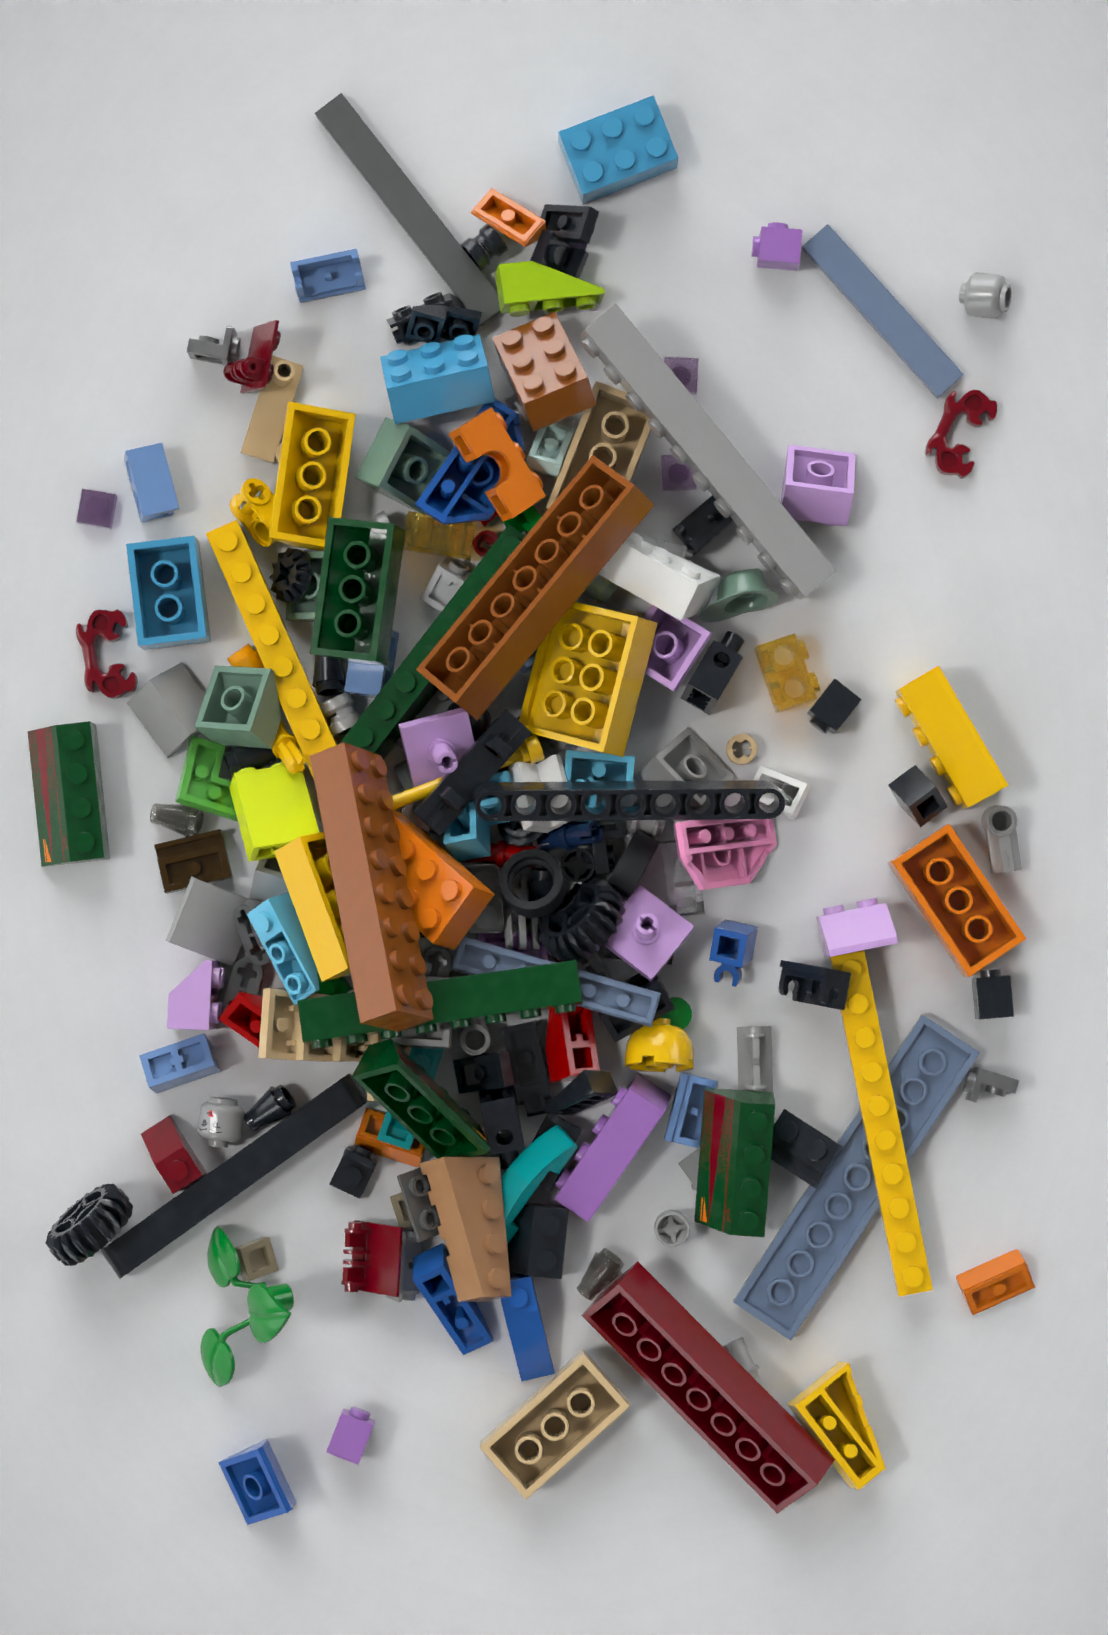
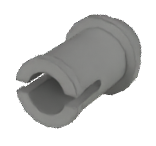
[723,1337,759,1378]

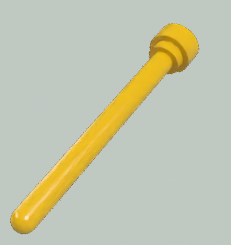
[392,734,544,810]

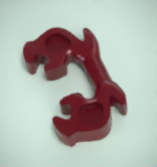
[925,390,997,479]
[76,609,138,699]

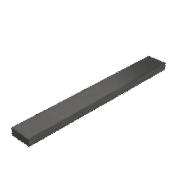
[315,93,500,327]

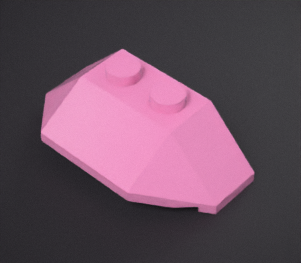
[673,818,777,890]

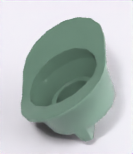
[699,568,780,623]

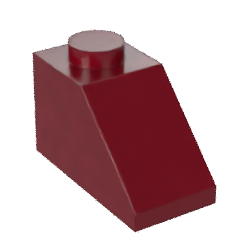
[141,1115,207,1194]

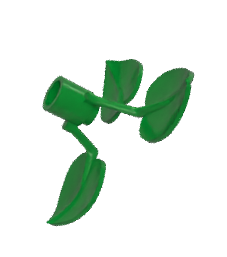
[200,1225,294,1387]

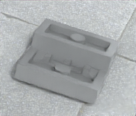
[166,877,249,966]

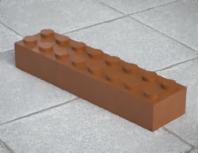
[416,455,654,720]
[310,742,434,1032]

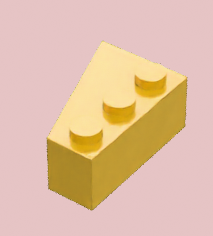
[787,1361,886,1490]

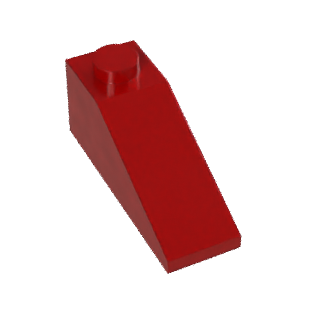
[546,1006,600,1083]

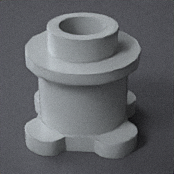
[624,799,666,839]

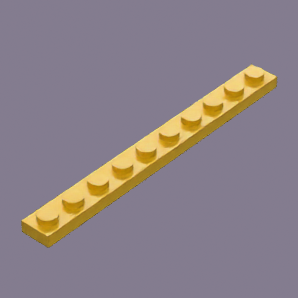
[829,950,933,1297]

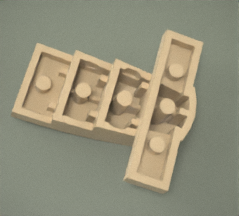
[258,988,412,1102]

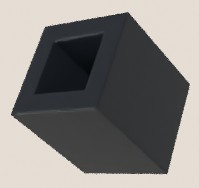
[807,679,862,734]
[888,765,948,828]
[971,969,1014,1020]

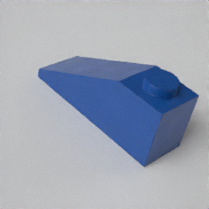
[413,1243,493,1355]
[500,1275,555,1382]

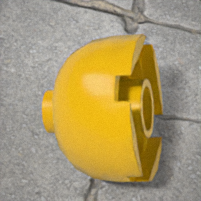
[625,1018,694,1072]

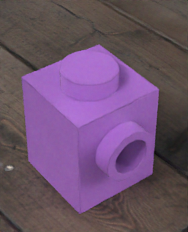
[751,222,802,271]
[326,1406,375,1465]

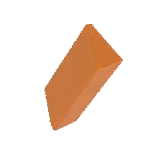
[471,188,547,247]
[354,1108,425,1167]
[956,1249,1035,1315]

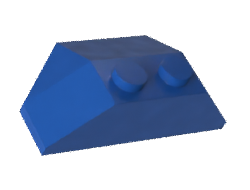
[415,399,526,525]

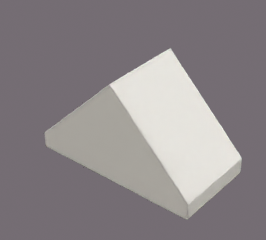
[753,765,811,819]

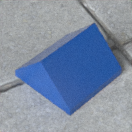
[218,1439,296,1525]

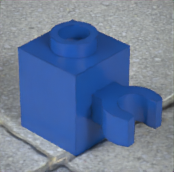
[709,919,758,987]

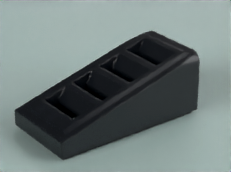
[544,1070,618,1115]

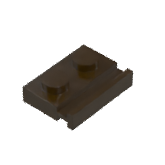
[154,829,233,894]

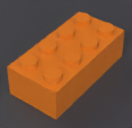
[392,810,495,950]
[888,824,1026,977]

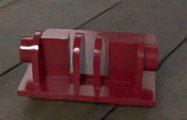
[223,320,281,393]
[341,1220,403,1297]

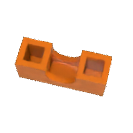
[448,407,546,521]

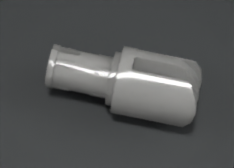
[503,875,540,951]

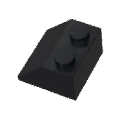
[507,1202,569,1279]

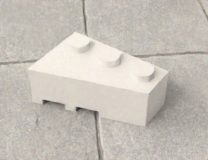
[598,532,721,621]

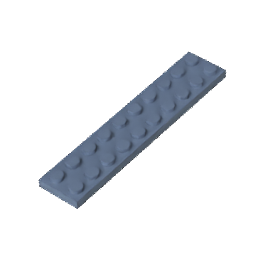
[733,1014,980,1341]

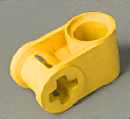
[229,478,276,547]

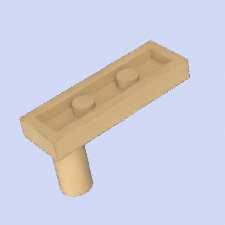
[241,355,303,464]

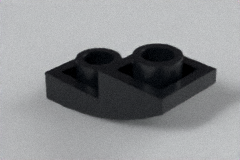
[405,305,482,343]

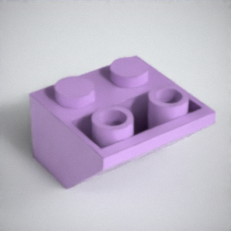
[167,960,225,1030]

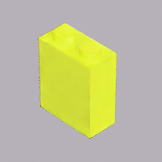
[229,762,319,862]

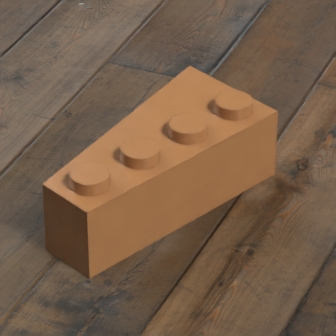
[419,1157,511,1302]

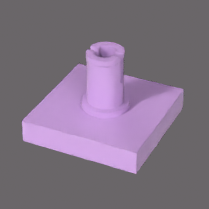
[398,708,474,788]
[603,885,694,982]

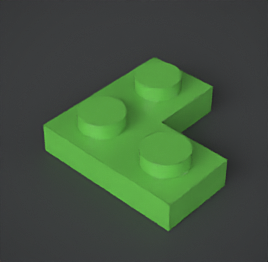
[175,736,238,822]

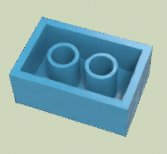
[558,95,678,204]
[380,334,495,424]
[126,536,211,650]

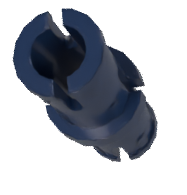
[537,821,603,852]

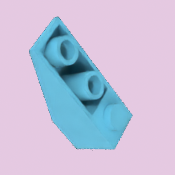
[247,892,319,1006]

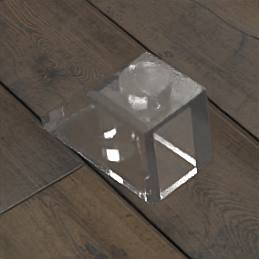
[660,840,705,916]

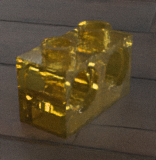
[403,511,477,561]
[754,633,820,713]

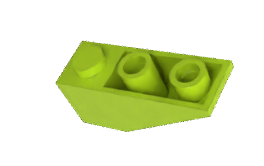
[495,261,605,317]

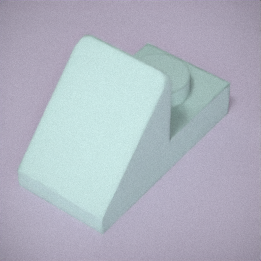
[526,423,575,478]

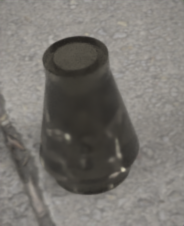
[150,803,204,837]
[576,1248,625,1301]

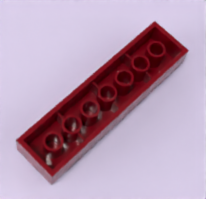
[581,1261,835,1514]

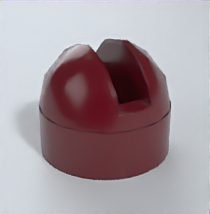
[473,530,499,558]

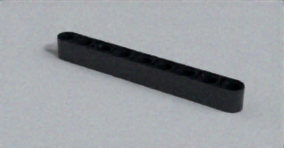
[473,780,785,821]
[100,1073,369,1279]

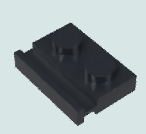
[771,1109,843,1189]

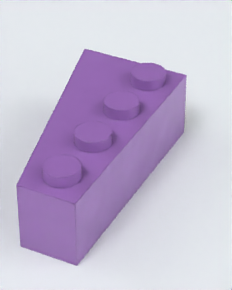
[554,1072,671,1222]

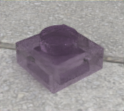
[664,357,699,395]
[661,455,696,491]
[76,488,118,529]

